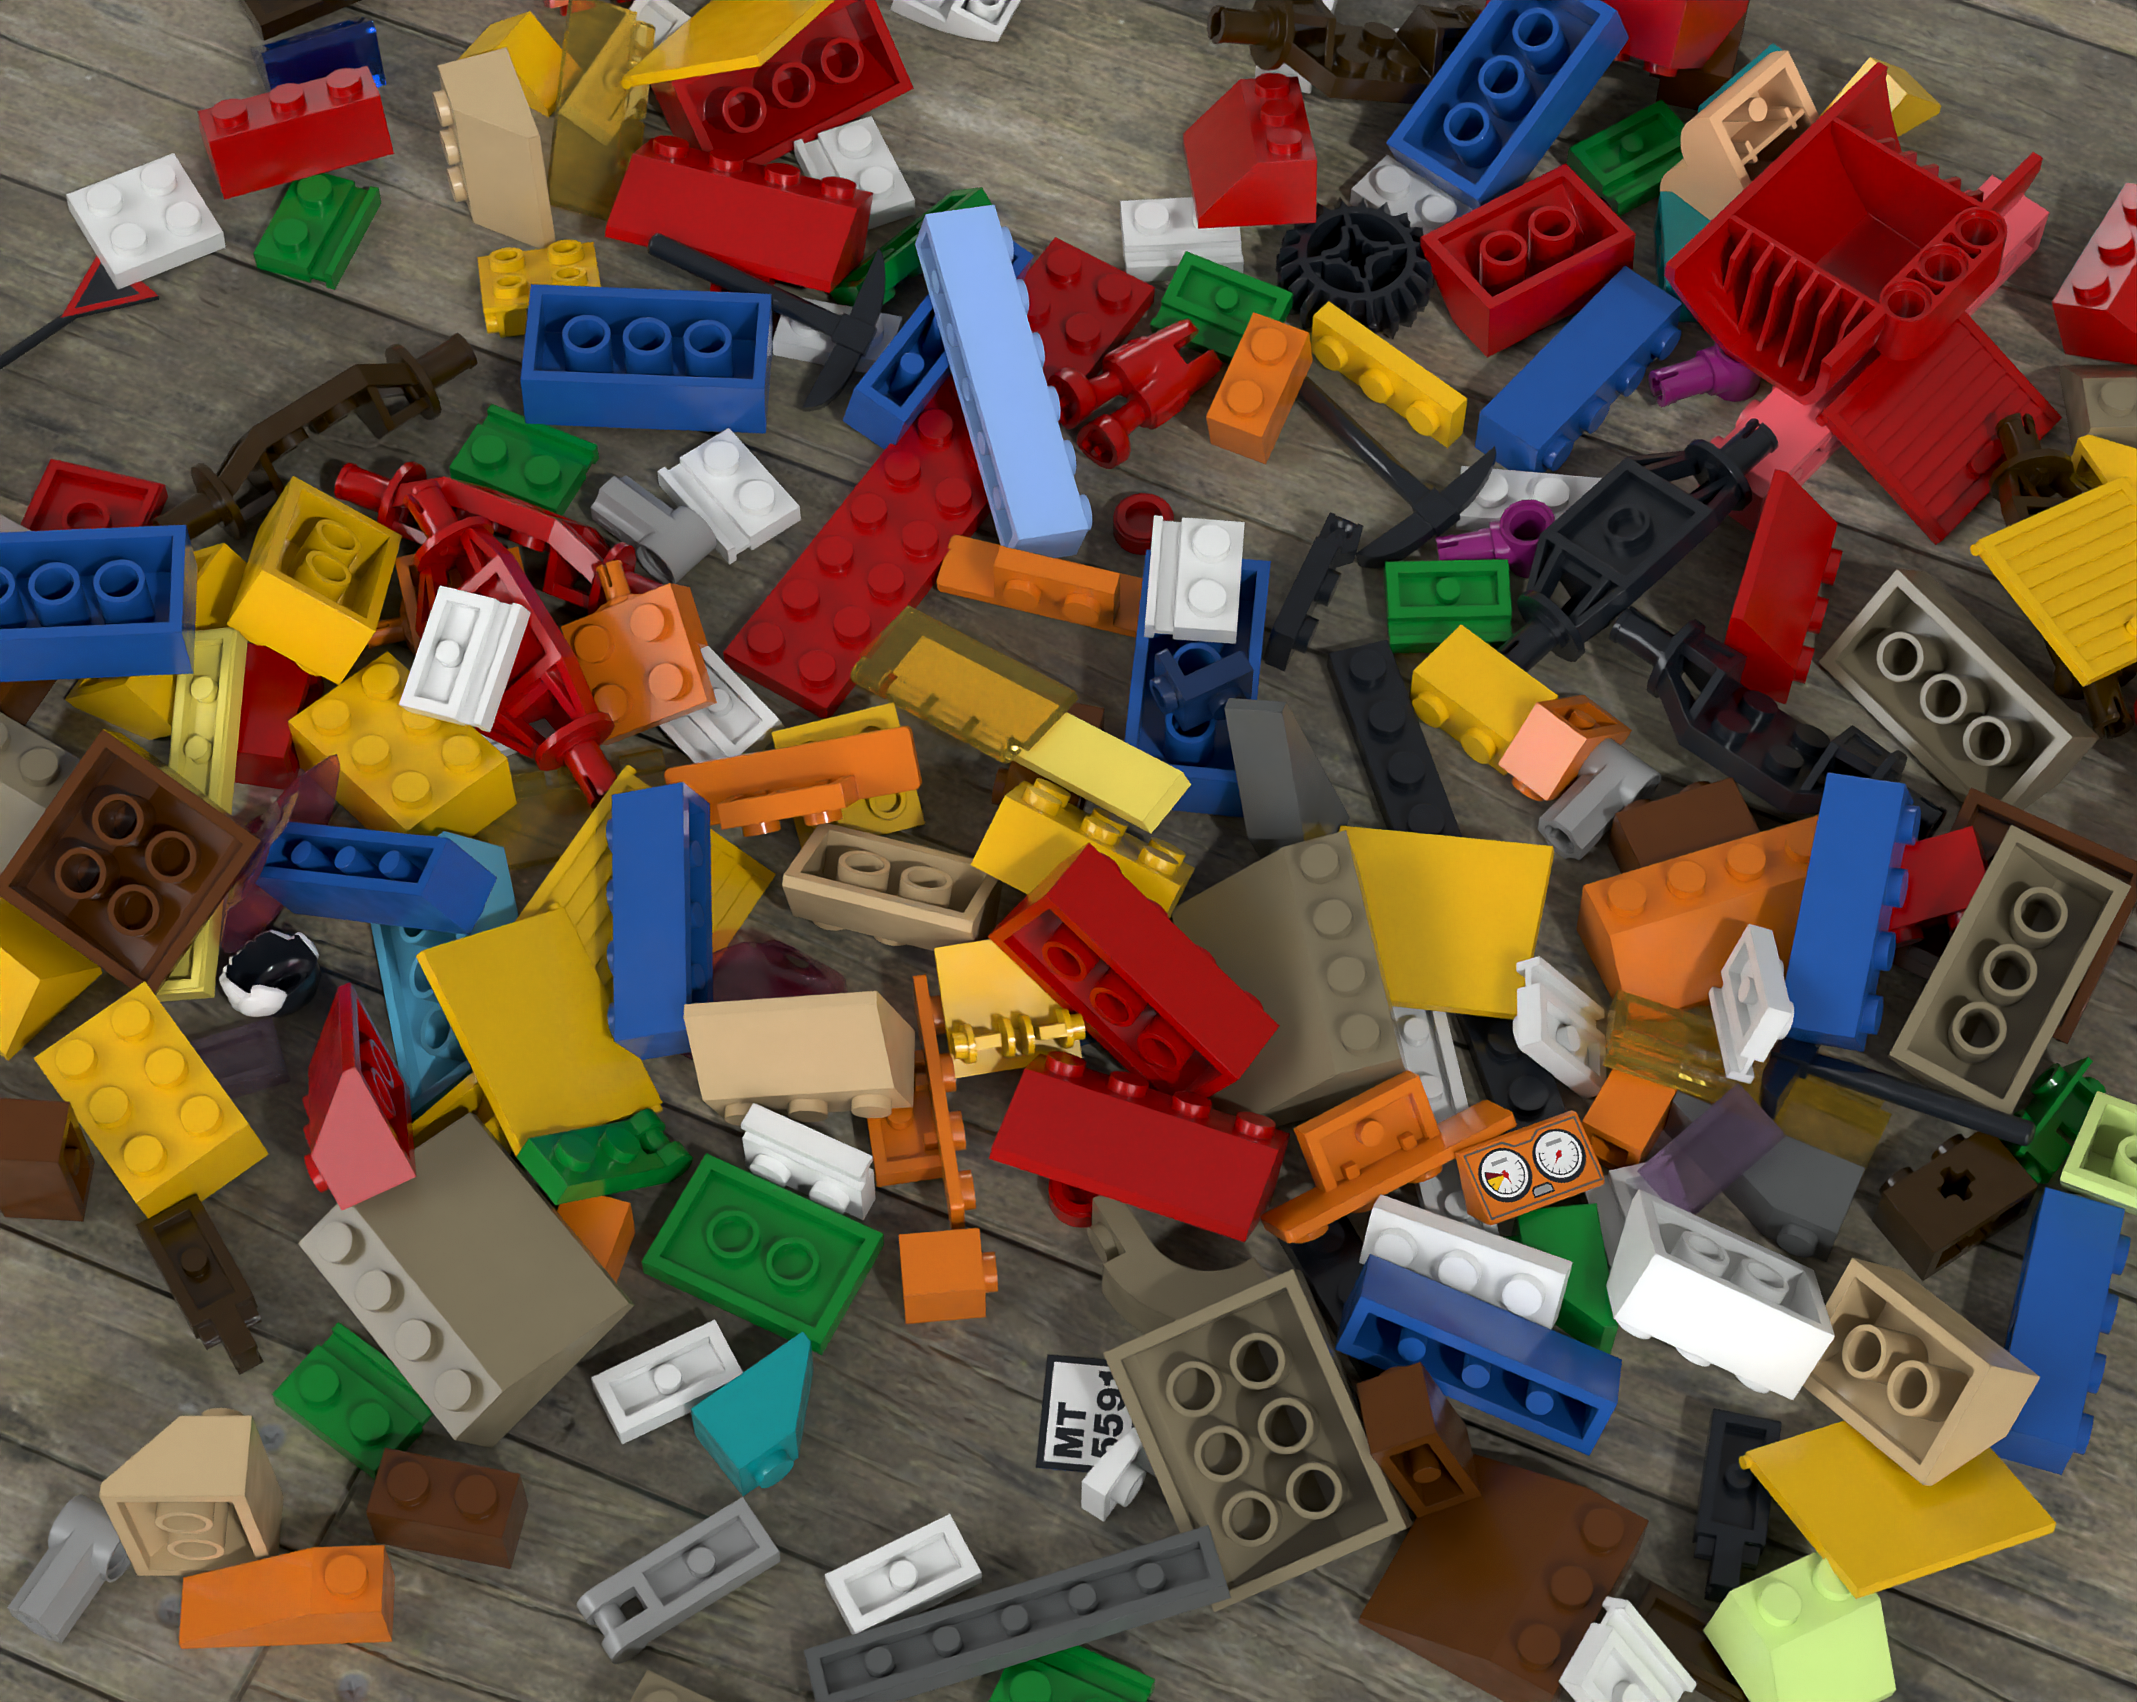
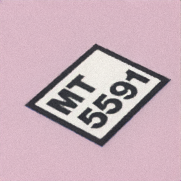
[1036,1354,1134,1473]

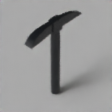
[647,233,886,412]
[1296,375,1497,569]
[1759,1037,2036,1147]

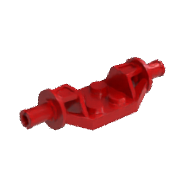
[334,461,664,615]
[403,480,618,809]

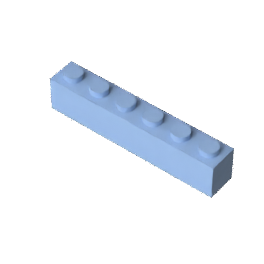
[915,205,1092,558]

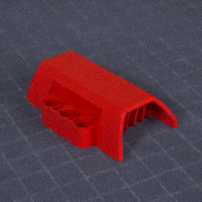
[1664,61,2043,406]

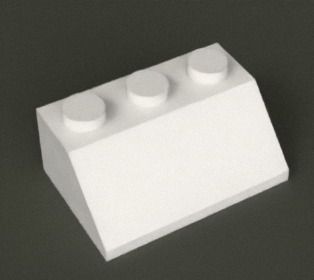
[1606,1189,1835,1400]

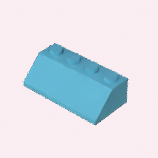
[371,831,519,1119]

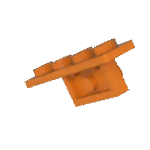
[937,535,1143,638]
[664,726,922,837]
[866,974,976,1230]
[1261,1070,1517,1243]

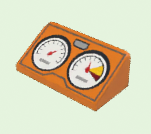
[1455,1110,1605,1225]

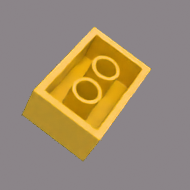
[226,476,402,685]
[288,651,517,838]
[971,778,1195,919]
[34,981,269,1219]

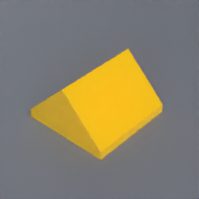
[0,897,102,1061]

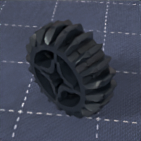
[1275,197,1435,339]

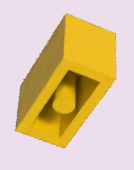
[1409,625,1558,776]

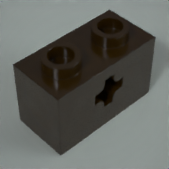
[1872,1131,2039,1281]

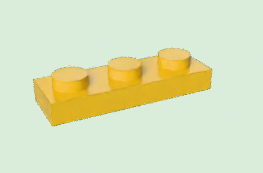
[1311,301,1468,448]

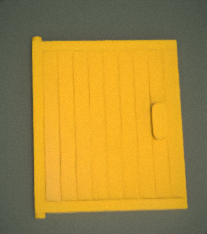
[621,0,834,89]
[1970,476,2137,687]
[515,765,776,1002]
[1339,826,1555,1020]
[416,902,663,1158]
[1739,1420,2056,1599]

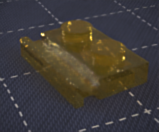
[1603,990,1738,1107]

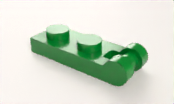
[516,1109,693,1205]

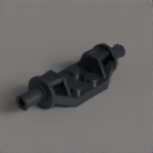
[1495,418,1779,672]
[1609,606,1947,841]

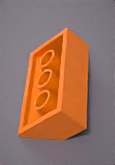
[1576,815,1819,1030]

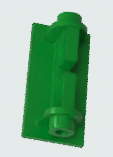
[1998,1057,2106,1184]

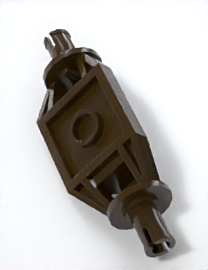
[1207,0,1482,104]
[152,333,478,540]
[1988,413,2137,739]

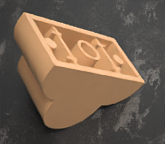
[1660,51,1820,221]

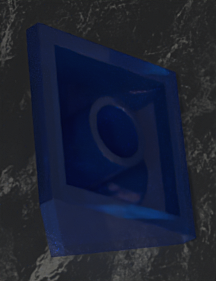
[250,16,386,92]

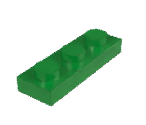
[830,187,992,307]

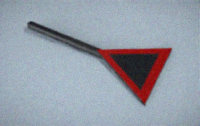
[0,256,159,370]

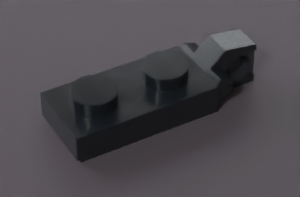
[1263,512,1363,672]
[1692,1408,1782,1603]

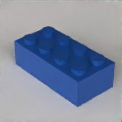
[1386,0,1629,210]
[520,284,773,434]
[0,525,198,682]
[1124,549,1271,818]

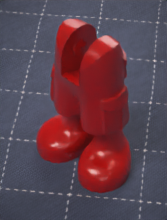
[1047,318,1223,469]

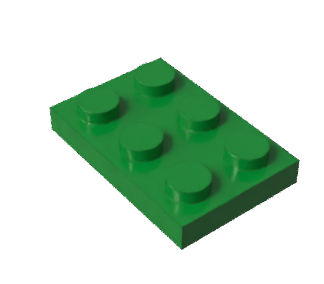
[641,1153,884,1355]

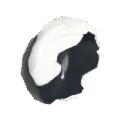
[219,930,322,1018]

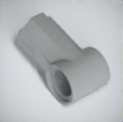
[590,475,717,585]
[1537,738,1661,861]
[7,1494,131,1643]

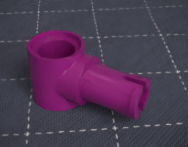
[1648,342,1762,408]
[1436,499,1555,578]

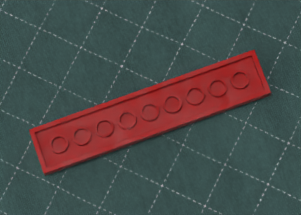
[723,237,1155,719]

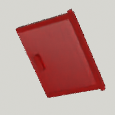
[1815,311,2062,545]

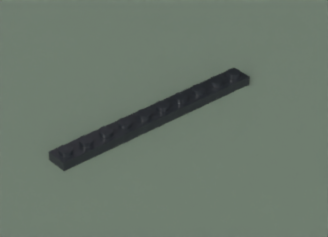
[1327,639,1566,1136]

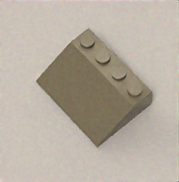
[1172,830,1408,1127]
[298,1112,635,1448]
[1103,1269,1413,1612]

